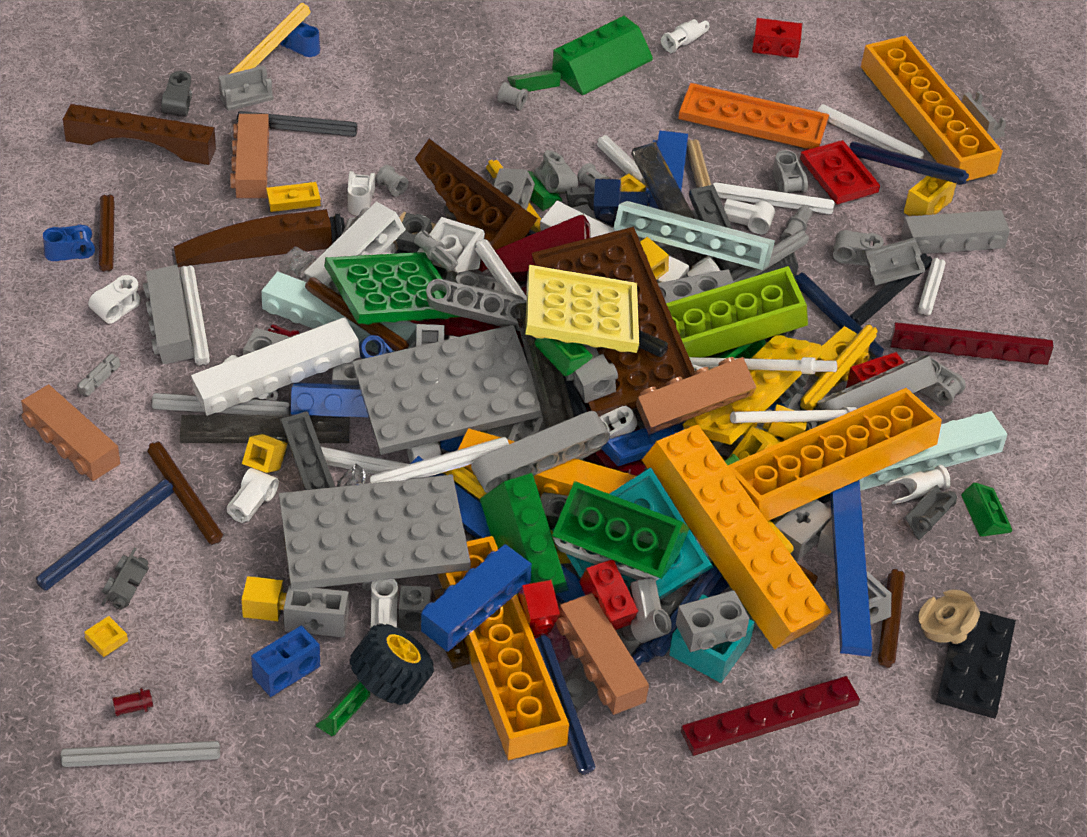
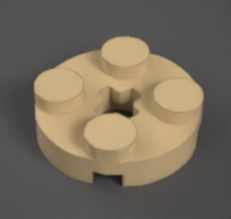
[918,590,980,644]

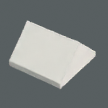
[417,217,485,273]

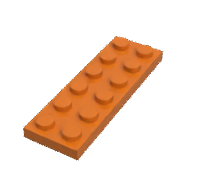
[678,83,829,149]

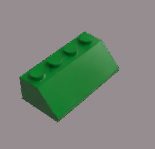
[552,16,653,96]
[480,473,569,596]
[552,481,689,579]

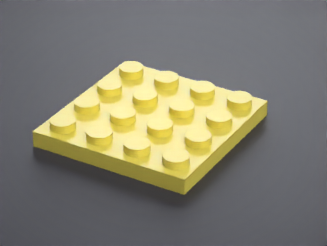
[525,265,639,353]

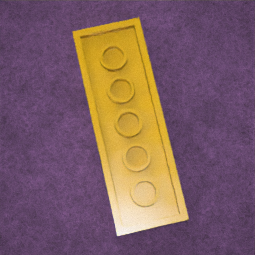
[683,335,823,445]

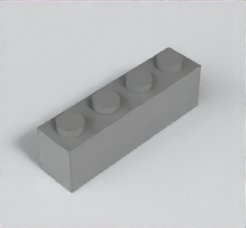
[901,210,1010,254]
[143,265,195,364]

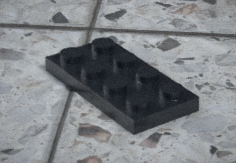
[936,610,1016,719]

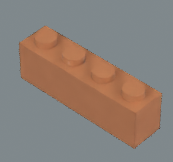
[231,114,269,198]
[636,357,756,435]
[21,384,120,481]
[556,593,649,715]

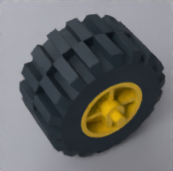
[349,623,434,705]

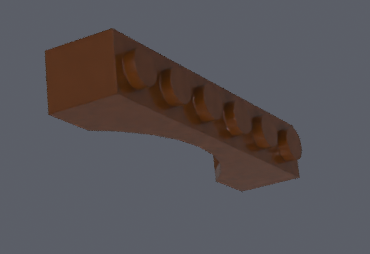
[63,104,216,165]

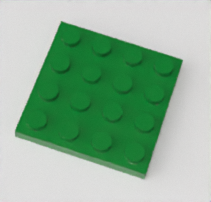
[324,252,460,325]

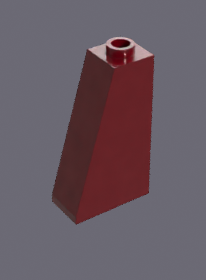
[495,214,591,282]

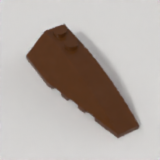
[415,138,538,250]
[174,209,332,267]

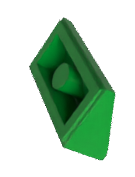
[508,69,561,92]
[528,171,562,211]
[535,338,593,376]
[961,482,1013,536]
[315,680,370,736]

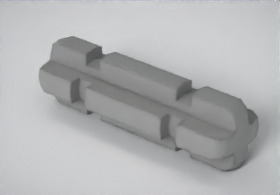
[77,354,121,396]

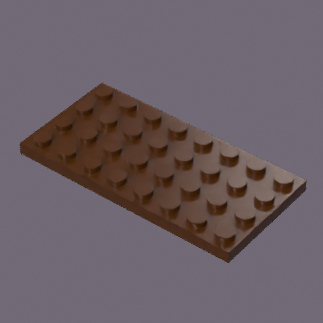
[532,226,695,417]

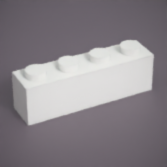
[304,201,406,295]

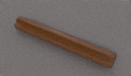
[99,194,115,272]
[878,569,905,668]

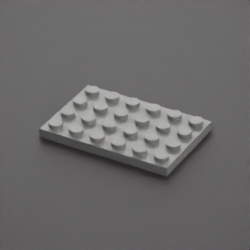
[353,325,544,455]
[279,475,471,590]

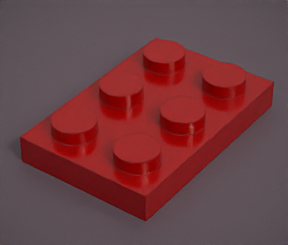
[800,140,880,205]

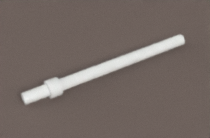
[689,357,837,374]
[730,407,857,423]

